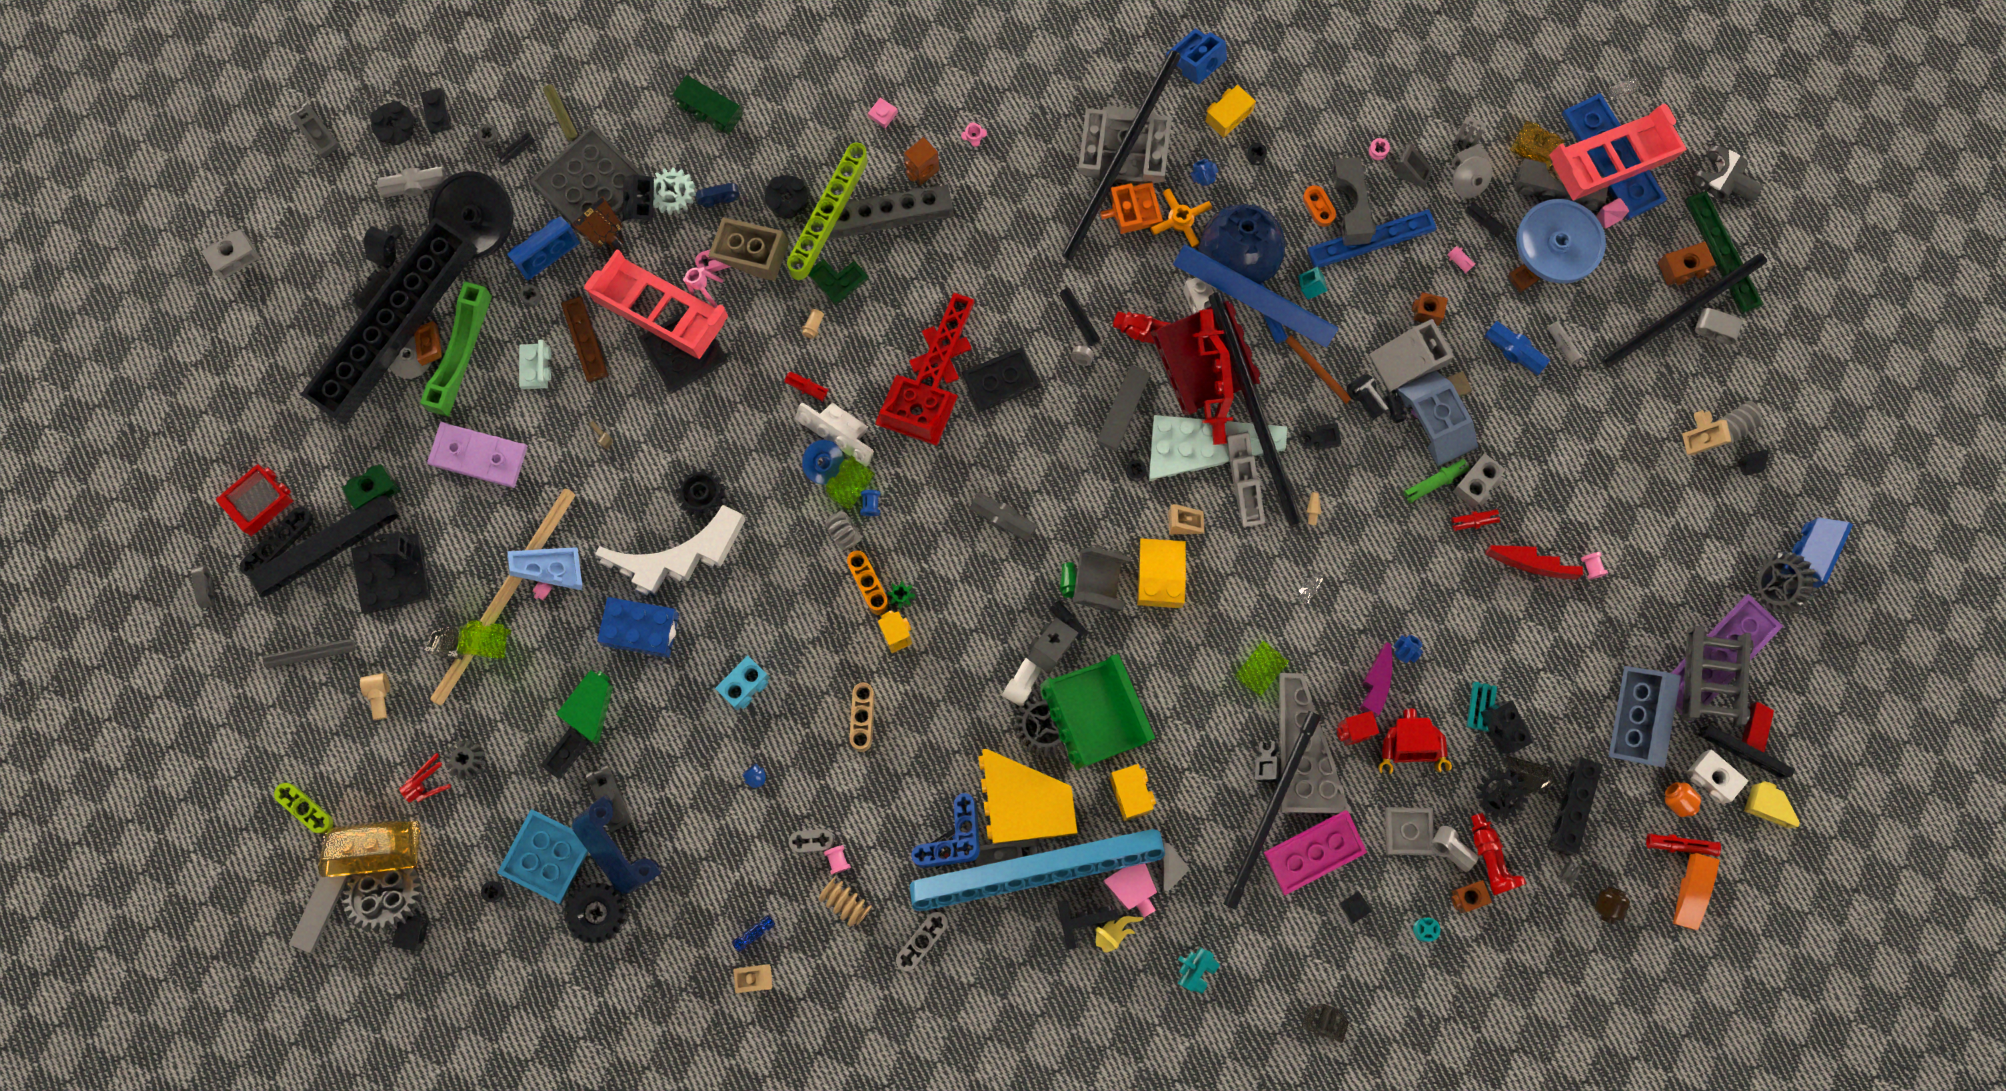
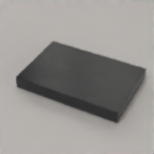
[961,347,1040,413]

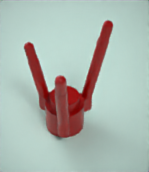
[399,753,452,803]

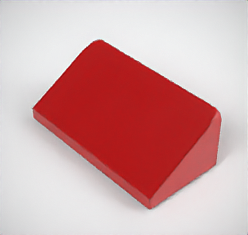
[1742,702,1774,753]

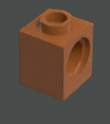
[1411,292,1448,326]
[1451,880,1492,913]

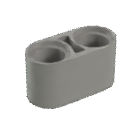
[1695,308,1742,344]

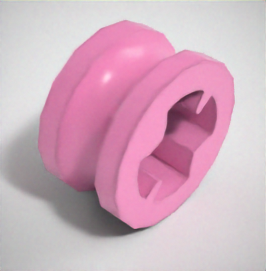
[1369,138,1390,161]

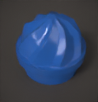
[742,763,766,788]

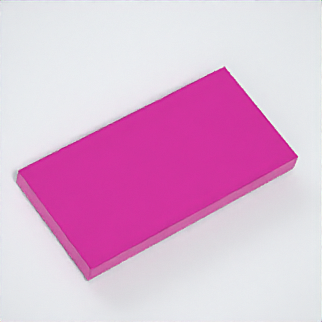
[1263,810,1367,895]

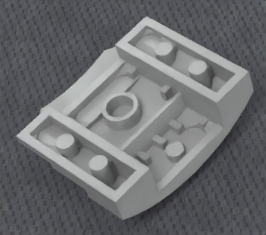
[1078,105,1172,184]

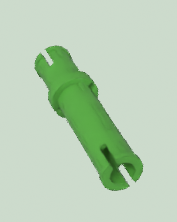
[1404,459,1470,503]

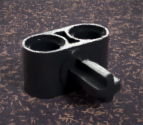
[364,224,403,269]

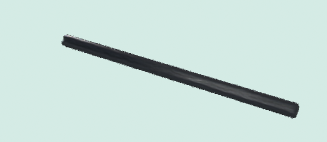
[1062,50,1181,261]
[1209,292,1302,526]

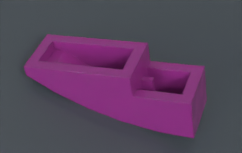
[1359,642,1392,718]

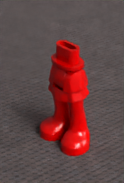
[1112,311,1170,344]
[1471,813,1527,896]

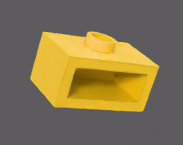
[878,611,912,653]

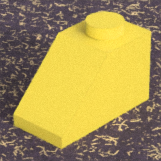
[1744,781,1800,829]

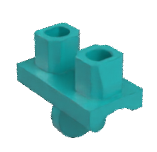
[1177,947,1220,994]

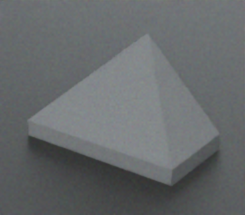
[1162,843,1190,892]

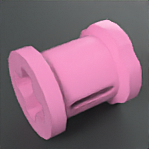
[1581,552,1608,580]
[824,845,851,875]

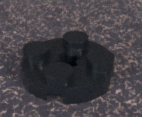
[370,101,416,145]
[765,175,809,219]

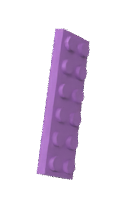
[1671,594,1783,722]

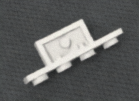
[795,403,874,467]

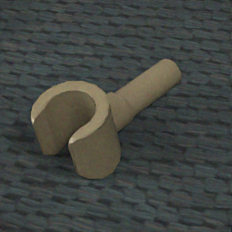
[589,421,613,449]

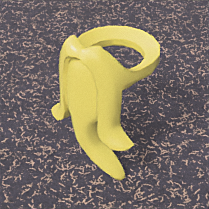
[1095,916,1143,953]

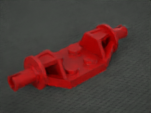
[1193,309,1234,445]

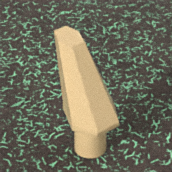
[1306,492,1321,525]

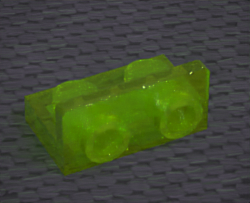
[825,455,875,511]
[457,621,512,659]

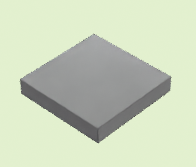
[1385,807,1435,856]

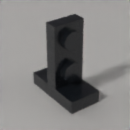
[1057,900,1121,950]

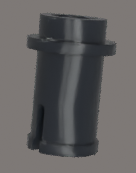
[1385,393,1407,423]

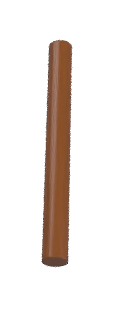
[1285,335,1352,404]

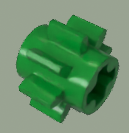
[887,580,916,610]

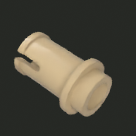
[802,309,824,339]

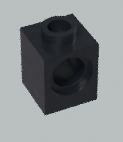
[392,915,428,951]

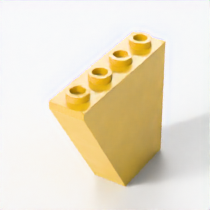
[978,749,1077,844]

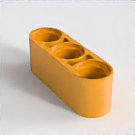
[847,550,889,615]

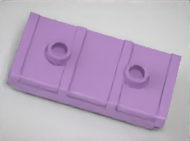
[427,422,528,488]

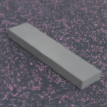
[289,855,355,953]

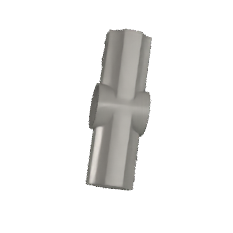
[377,166,447,198]

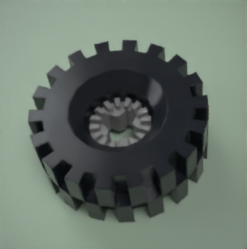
[564,882,628,943]

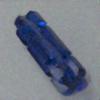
[732,915,775,952]

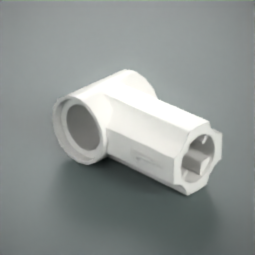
[1002,658,1042,707]

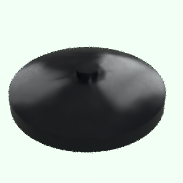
[428,171,514,260]

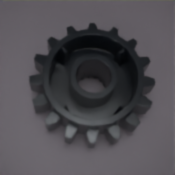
[676,468,726,519]

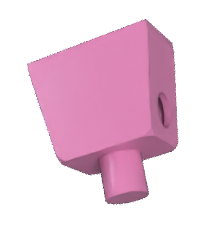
[1103,863,1157,918]

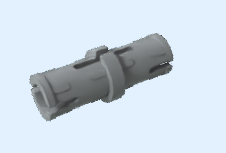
[1547,321,1583,365]

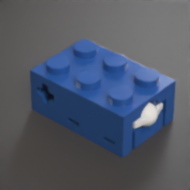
[597,597,679,658]

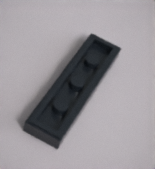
[1698,725,1795,779]

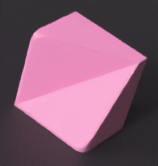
[1596,198,1629,229]

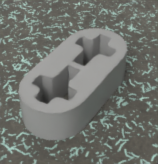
[789,829,834,853]

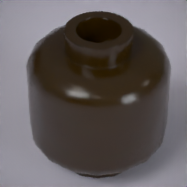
[1595,886,1630,924]

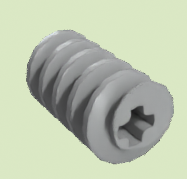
[1717,401,1763,445]

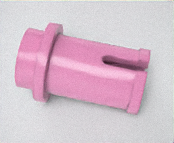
[1448,246,1476,274]

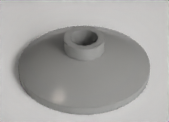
[1453,156,1492,198]
[390,336,431,379]

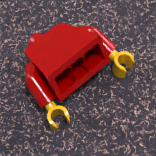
[1378,708,1452,774]

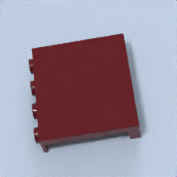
[1150,300,1261,415]

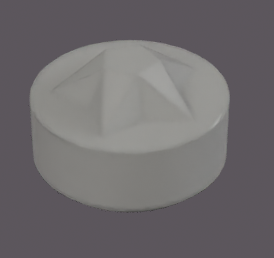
[1071,346,1094,366]

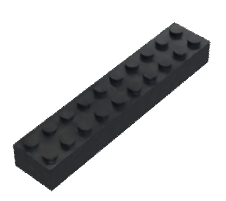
[300,217,478,425]

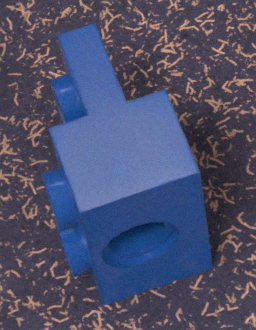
[1166,28,1227,85]

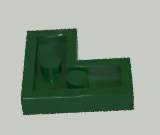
[808,259,869,306]

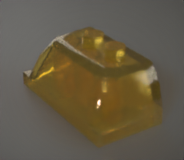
[318,821,421,877]

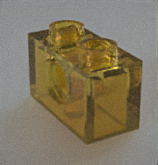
[1510,121,1565,170]

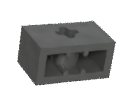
[1027,618,1078,674]

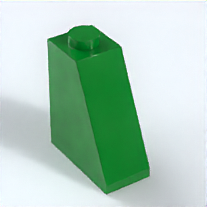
[556,670,613,744]

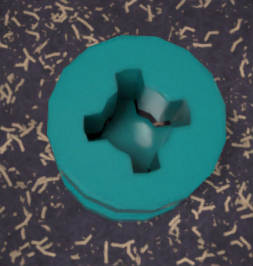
[1413,917,1441,942]

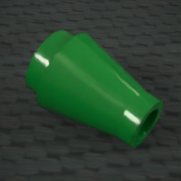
[1060,562,1077,598]

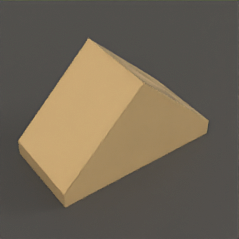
[1168,504,1204,535]

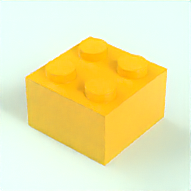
[1109,764,1156,822]

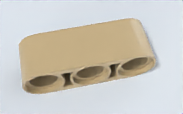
[850,682,875,752]

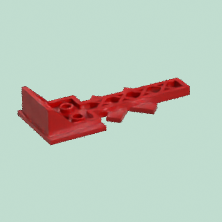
[875,293,975,446]

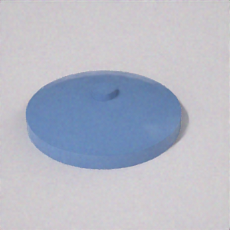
[1516,199,1606,284]

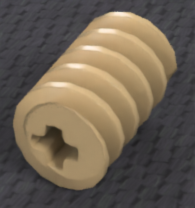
[819,876,872,927]

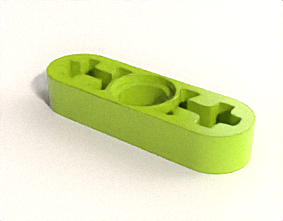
[274,783,333,834]

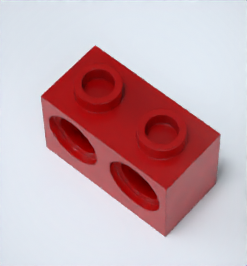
[1336,711,1379,746]

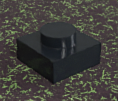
[1338,891,1372,924]

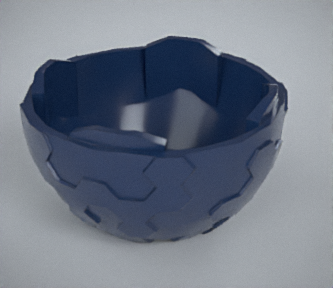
[1199,204,1286,284]

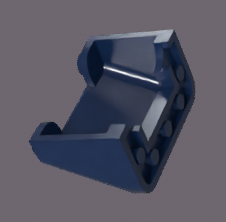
[572,794,662,894]

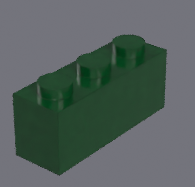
[672,75,743,135]

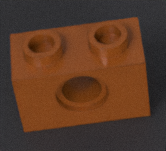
[904,137,939,186]
[1658,242,1716,286]

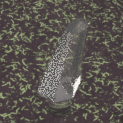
[1299,572,1324,604]

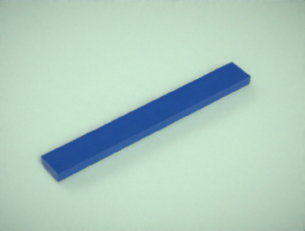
[1173,244,1338,348]

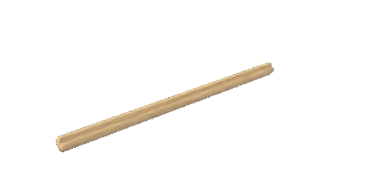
[430,489,575,705]

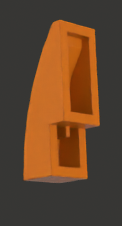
[1673,853,1720,930]

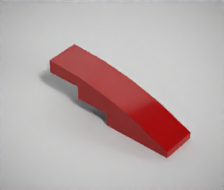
[1485,545,1583,580]

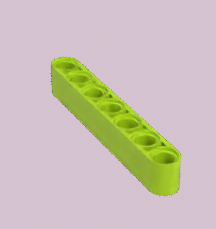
[787,142,868,280]

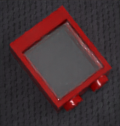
[215,464,294,537]

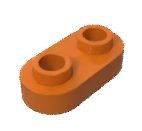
[1303,185,1336,227]

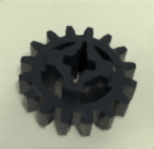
[1476,767,1528,819]

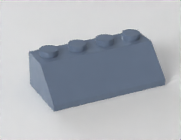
[1609,666,1681,768]

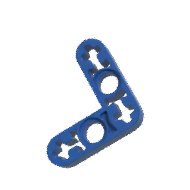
[911,793,980,868]

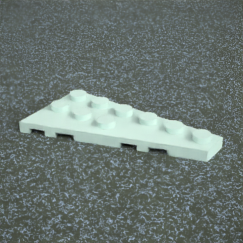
[1149,415,1287,481]

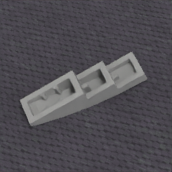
[1226,432,1265,527]

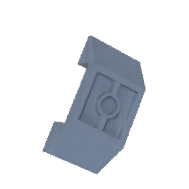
[1396,371,1478,467]

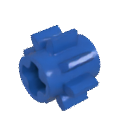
[1190,159,1219,186]
[1393,635,1423,663]

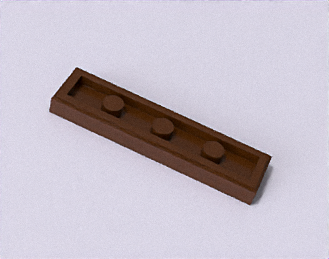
[561,296,609,383]

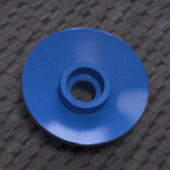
[802,440,844,485]

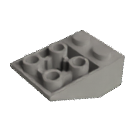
[1369,319,1454,392]

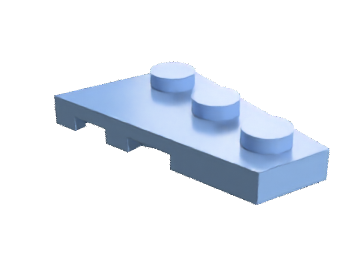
[507,547,582,590]

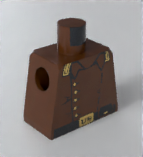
[570,196,624,251]

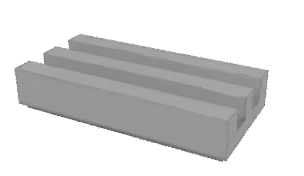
[1454,116,1487,147]

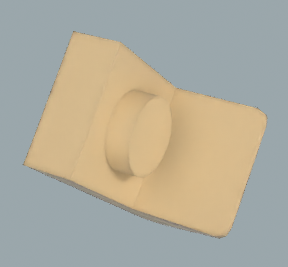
[734,964,772,993]

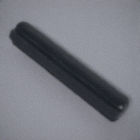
[1060,288,1100,346]

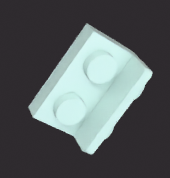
[519,340,551,389]

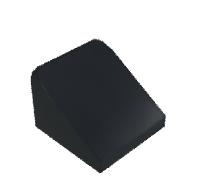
[1738,449,1769,476]

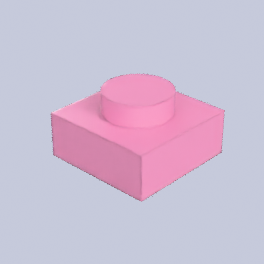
[868,98,898,128]

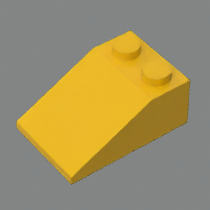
[1137,538,1186,608]

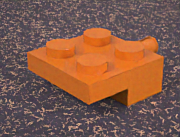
[1100,182,1163,234]

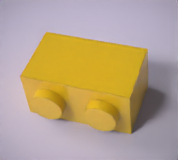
[1205,84,1256,138]

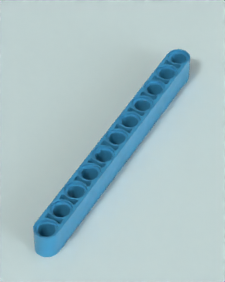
[910,829,1165,911]

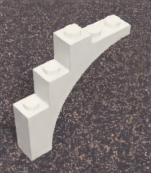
[595,505,745,596]

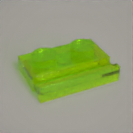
[1234,641,1289,697]

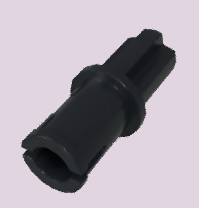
[1465,202,1506,238]
[1049,600,1088,641]

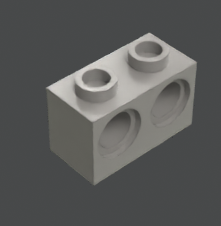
[1452,453,1506,509]

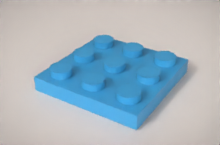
[497,809,588,904]

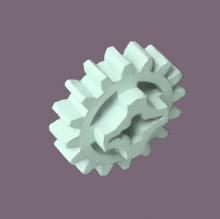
[653,167,696,215]

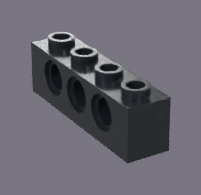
[1547,757,1603,856]

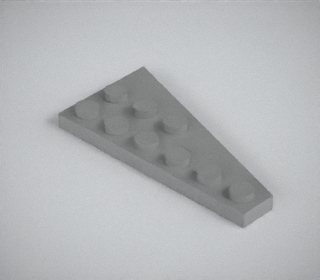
[1279,673,1352,814]

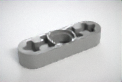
[896,912,948,971]

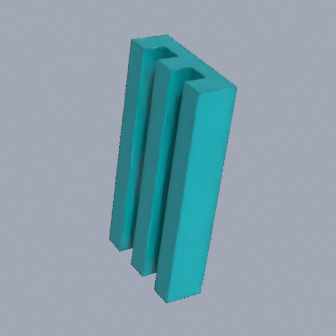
[1466,682,1497,732]

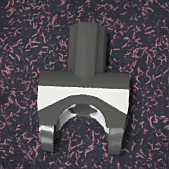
[1692,146,1763,202]

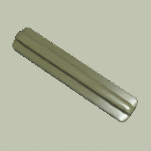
[543,84,578,141]

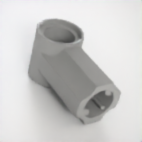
[1430,826,1479,872]

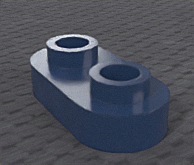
[696,183,740,208]

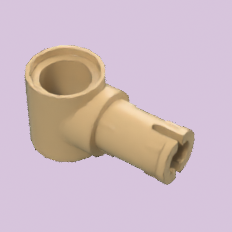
[360,673,390,720]

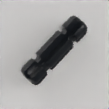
[496,132,535,166]

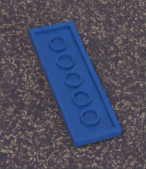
[1561,93,1667,221]

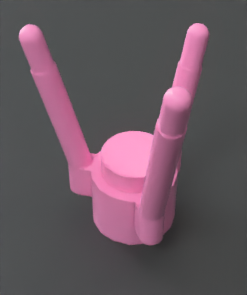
[683,267,723,308]

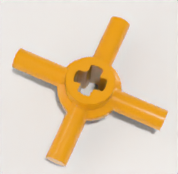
[1150,188,1212,248]

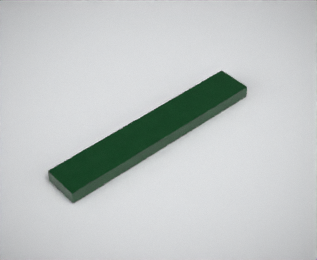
[1684,191,1764,314]

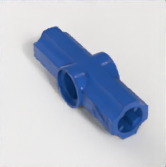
[1484,321,1550,376]

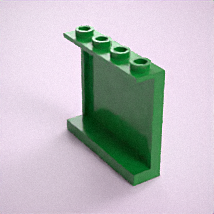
[1040,654,1155,770]

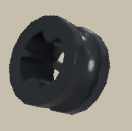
[1247,143,1267,165]
[1126,460,1147,482]
[481,881,505,903]

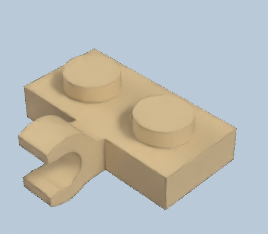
[1682,410,1731,455]

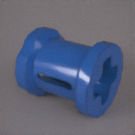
[860,490,881,516]

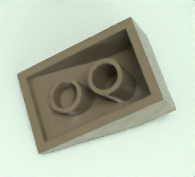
[708,217,789,281]

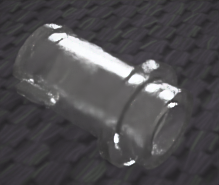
[1609,77,1639,100]

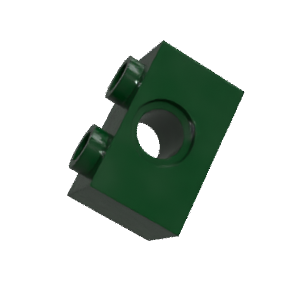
[341,464,401,510]

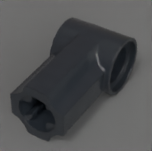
[1347,374,1389,420]

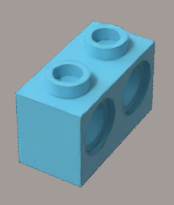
[715,655,770,711]

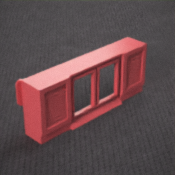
[1549,104,1687,201]
[584,250,728,359]

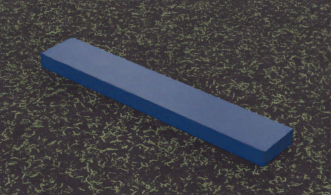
[1307,209,1437,268]

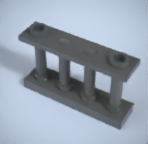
[1682,625,1753,728]

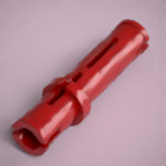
[1646,833,1721,857]

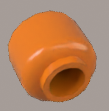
[1665,782,1701,817]

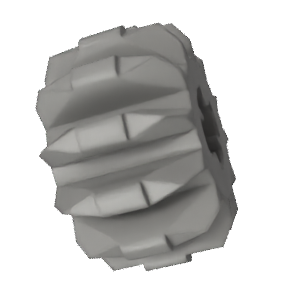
[826,511,861,551]

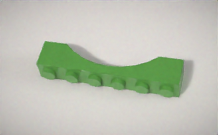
[420,281,492,417]

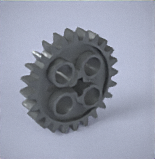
[342,858,423,934]

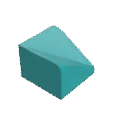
[1298,266,1328,300]

